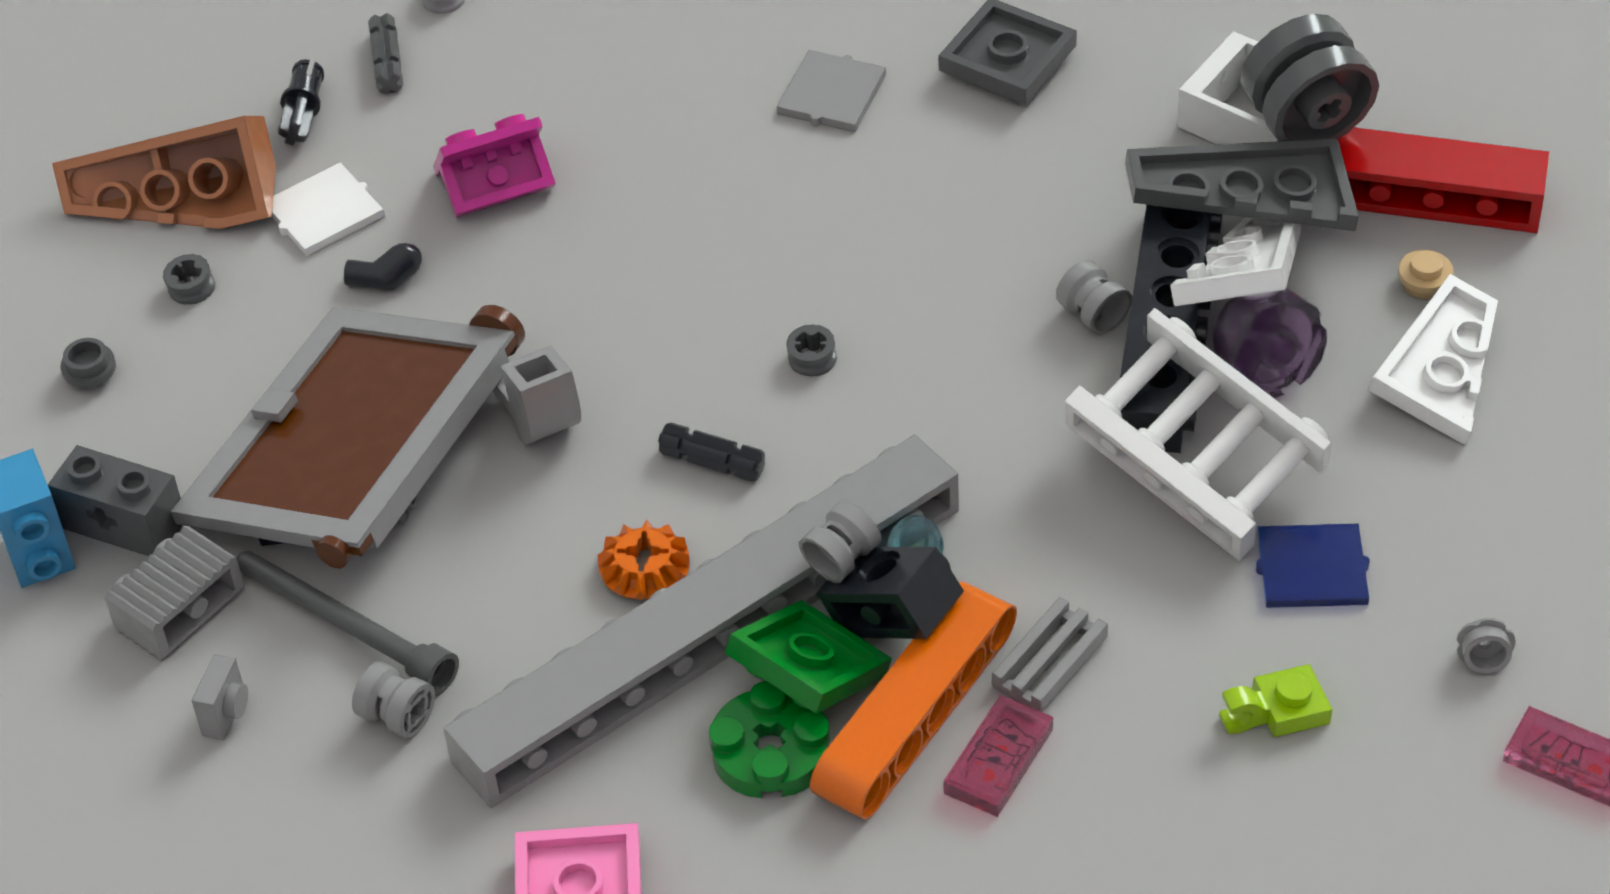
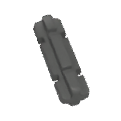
[368,13,403,94]

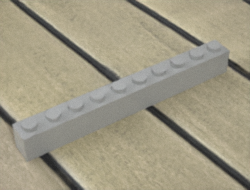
[443,434,959,808]

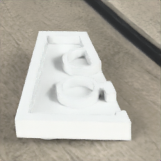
[1368,274,1498,446]

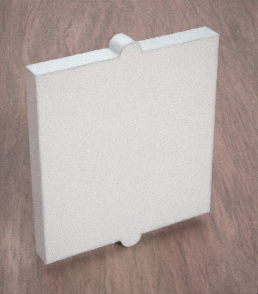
[272,162,385,256]

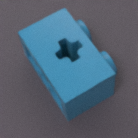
[0,448,76,588]

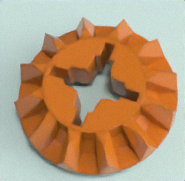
[597,519,690,600]

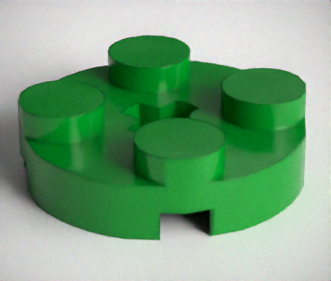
[709,681,830,798]

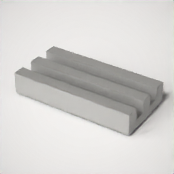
[992,597,1108,713]

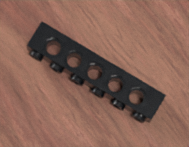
[1120,205,1223,453]

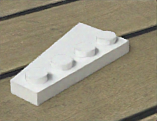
[1170,218,1301,306]

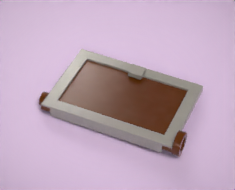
[170,305,525,569]

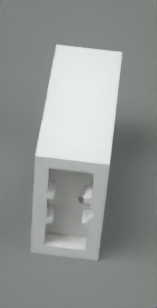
[1177,31,1277,144]

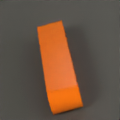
[810,581,1017,820]

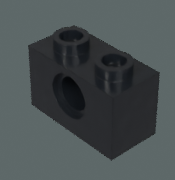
[816,547,964,639]

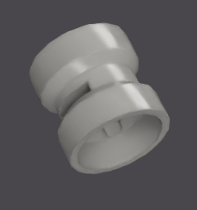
[1056,260,1132,335]
[799,500,881,583]
[352,661,435,739]

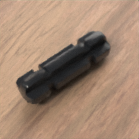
[658,422,765,481]

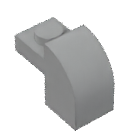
[493,346,581,444]

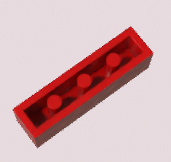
[1338,127,1550,234]

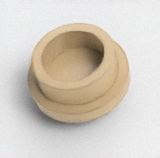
[1398,250,1453,300]

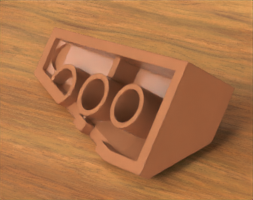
[52,116,276,229]

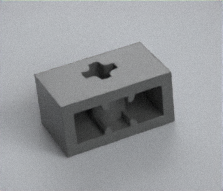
[47,445,182,556]

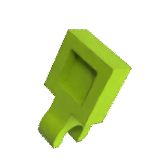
[1219,664,1333,737]

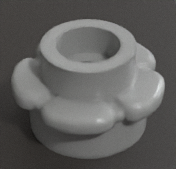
[1456,618,1516,674]

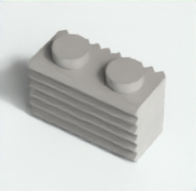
[105,526,245,660]

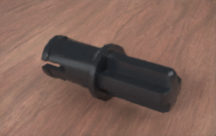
[278,59,324,146]

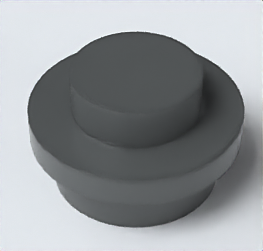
[60,338,116,388]

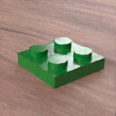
[725,600,892,714]

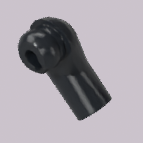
[344,243,422,290]

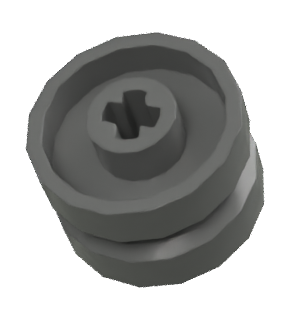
[1240,14,1380,141]

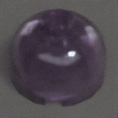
[1212,288,1327,399]

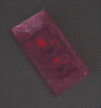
[943,695,1053,817]
[1503,706,1610,807]

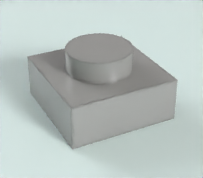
[191,654,248,740]

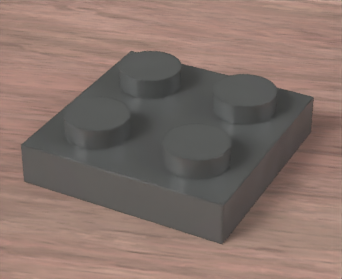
[938,0,1077,105]

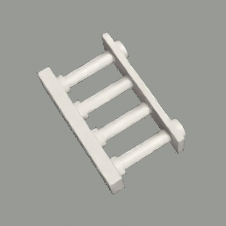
[1065,308,1331,561]

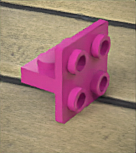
[433,114,556,218]

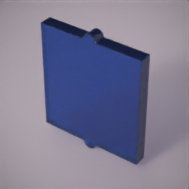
[1256,523,1370,608]

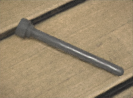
[236,551,459,696]

